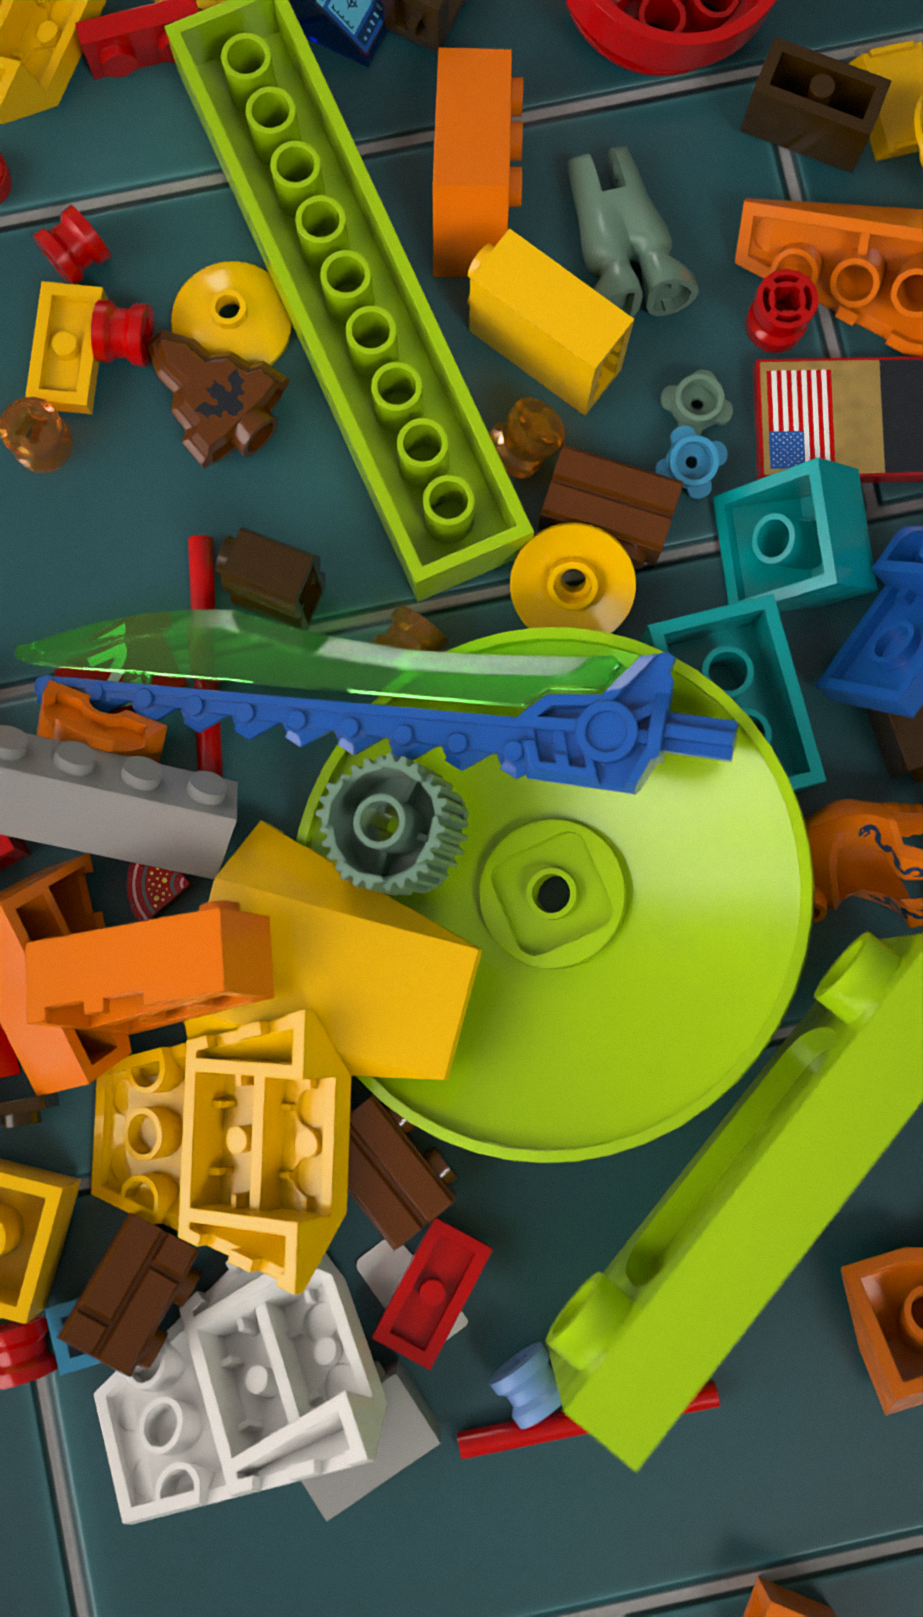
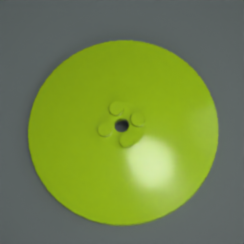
[296,627,815,1163]

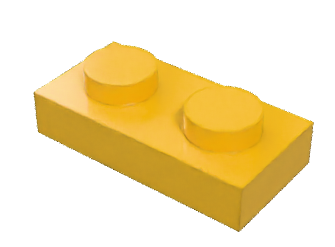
[25,281,108,414]

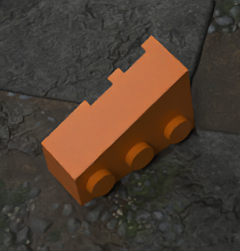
[433,47,523,278]
[0,853,132,1096]
[25,901,274,1035]

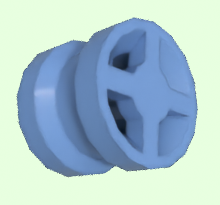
[488,1342,562,1429]

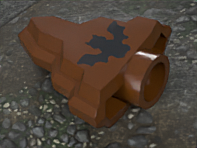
[147,330,290,469]

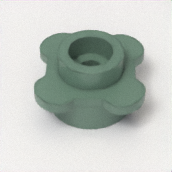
[660,369,733,435]

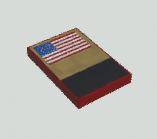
[753,357,923,483]

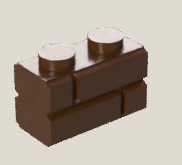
[538,445,683,569]
[348,1094,458,1251]
[56,1213,202,1377]

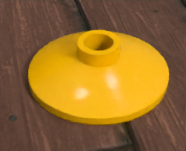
[171,261,293,366]
[510,523,636,633]

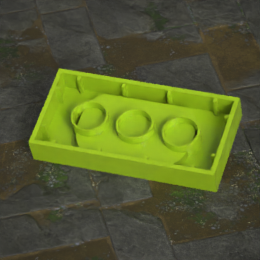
[546,932,923,1472]

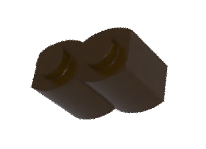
[215,527,326,633]

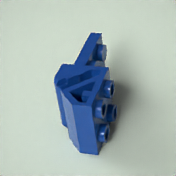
[815,525,923,718]

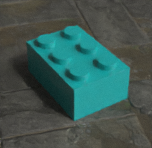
[640,594,826,794]

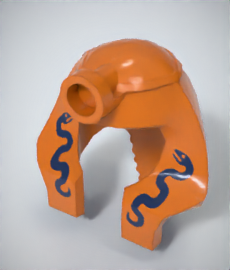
[804,799,923,928]

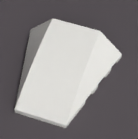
[94,1253,387,1525]

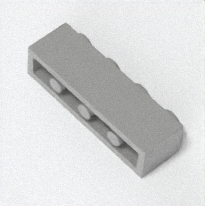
[0,725,238,879]

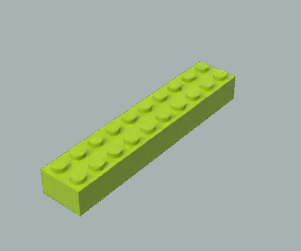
[164,0,534,602]

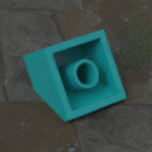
[713,458,878,612]

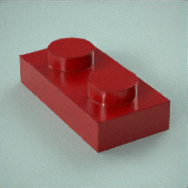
[75,0,199,80]
[372,1216,493,1370]

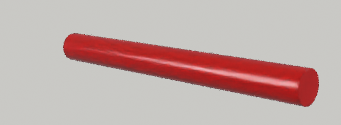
[188,535,223,778]
[457,1380,720,1460]

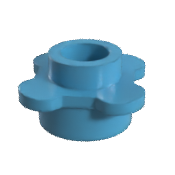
[655,426,727,499]

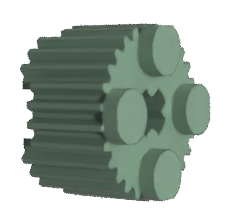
[316,753,469,896]

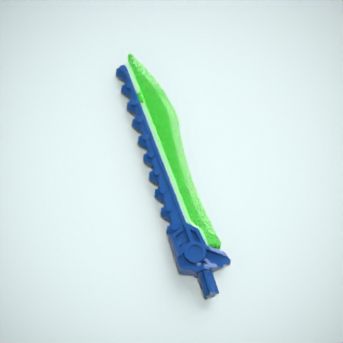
[15,610,738,795]

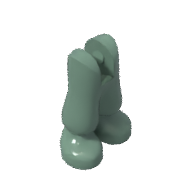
[567,146,699,318]

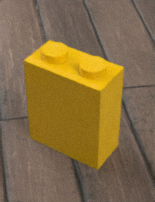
[467,228,634,416]

